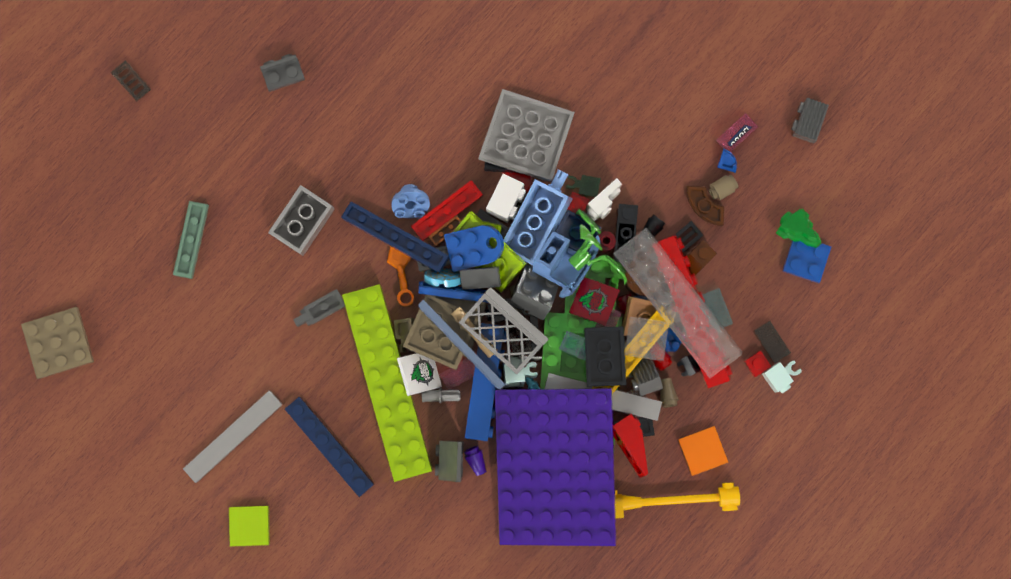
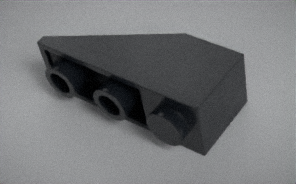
[614,204,638,263]

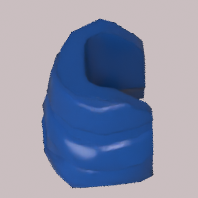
[660,327,683,352]

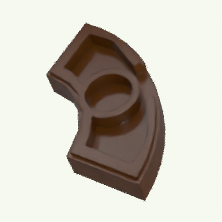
[686,186,724,226]

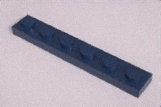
[341,202,449,274]
[285,397,374,497]

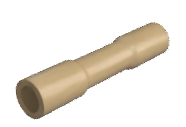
[451,306,498,358]

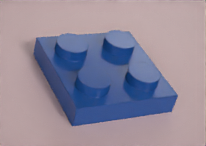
[782,241,831,283]

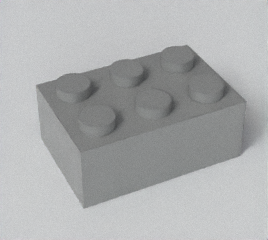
[268,185,335,256]

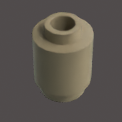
[708,175,738,201]

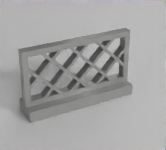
[458,287,549,374]

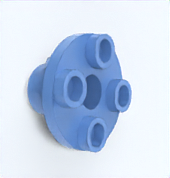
[391,184,430,219]

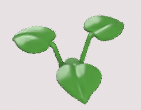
[568,209,627,285]

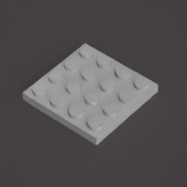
[479,89,575,183]

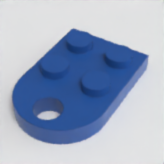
[444,225,504,272]

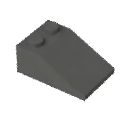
[435,441,464,482]

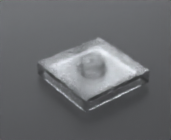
[625,316,669,361]

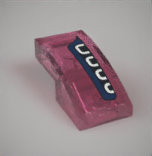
[716,113,758,152]

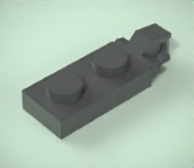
[293,289,345,327]

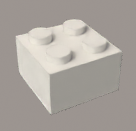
[486,174,526,223]

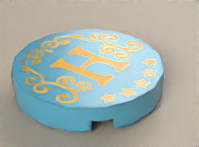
[424,268,461,287]

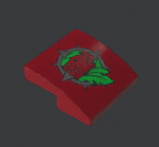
[569,277,620,326]

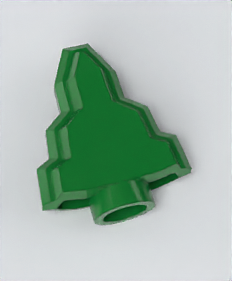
[776,209,822,248]

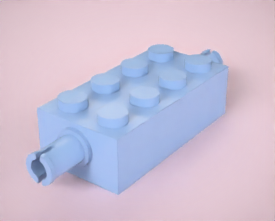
[503,169,572,265]

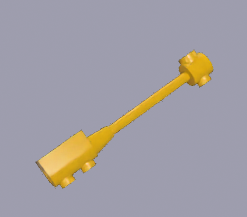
[615,482,740,518]

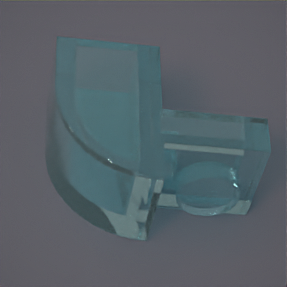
[559,331,585,361]

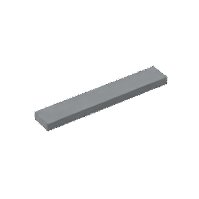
[545,373,662,421]
[183,390,283,483]

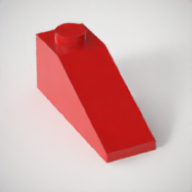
[613,414,648,478]

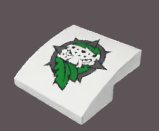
[397,353,442,396]

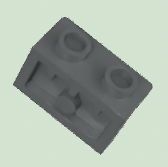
[260,54,305,92]

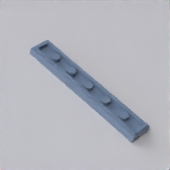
[418,300,505,389]

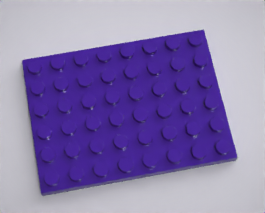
[495,388,616,546]

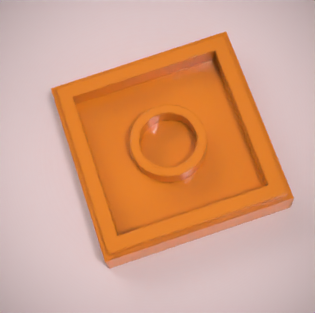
[678,426,728,476]

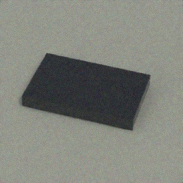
[584,326,626,387]

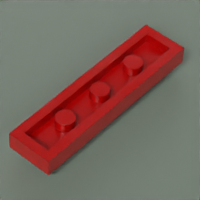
[411,180,483,241]

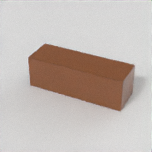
[428,215,461,247]

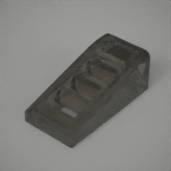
[111,61,151,102]

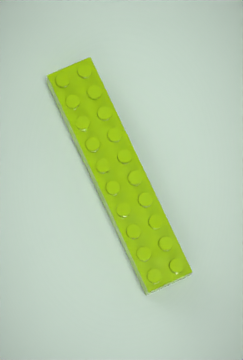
[342,284,433,482]

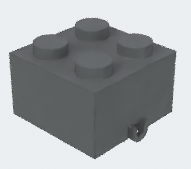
[509,264,559,320]

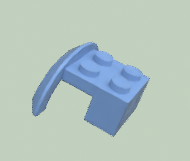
[532,231,600,298]

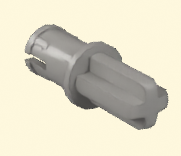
[422,388,461,403]

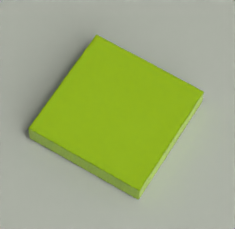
[229,506,270,546]

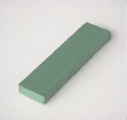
[173,201,209,279]

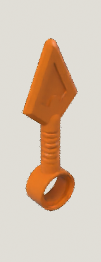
[387,246,415,307]

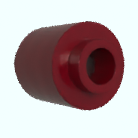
[598,231,616,252]

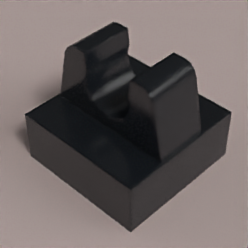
[676,353,701,376]

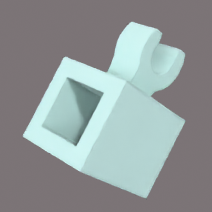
[503,357,538,388]
[762,361,802,393]

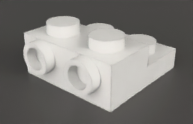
[586,178,622,221]

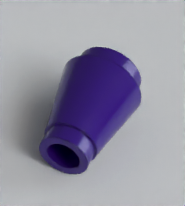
[464,446,487,476]

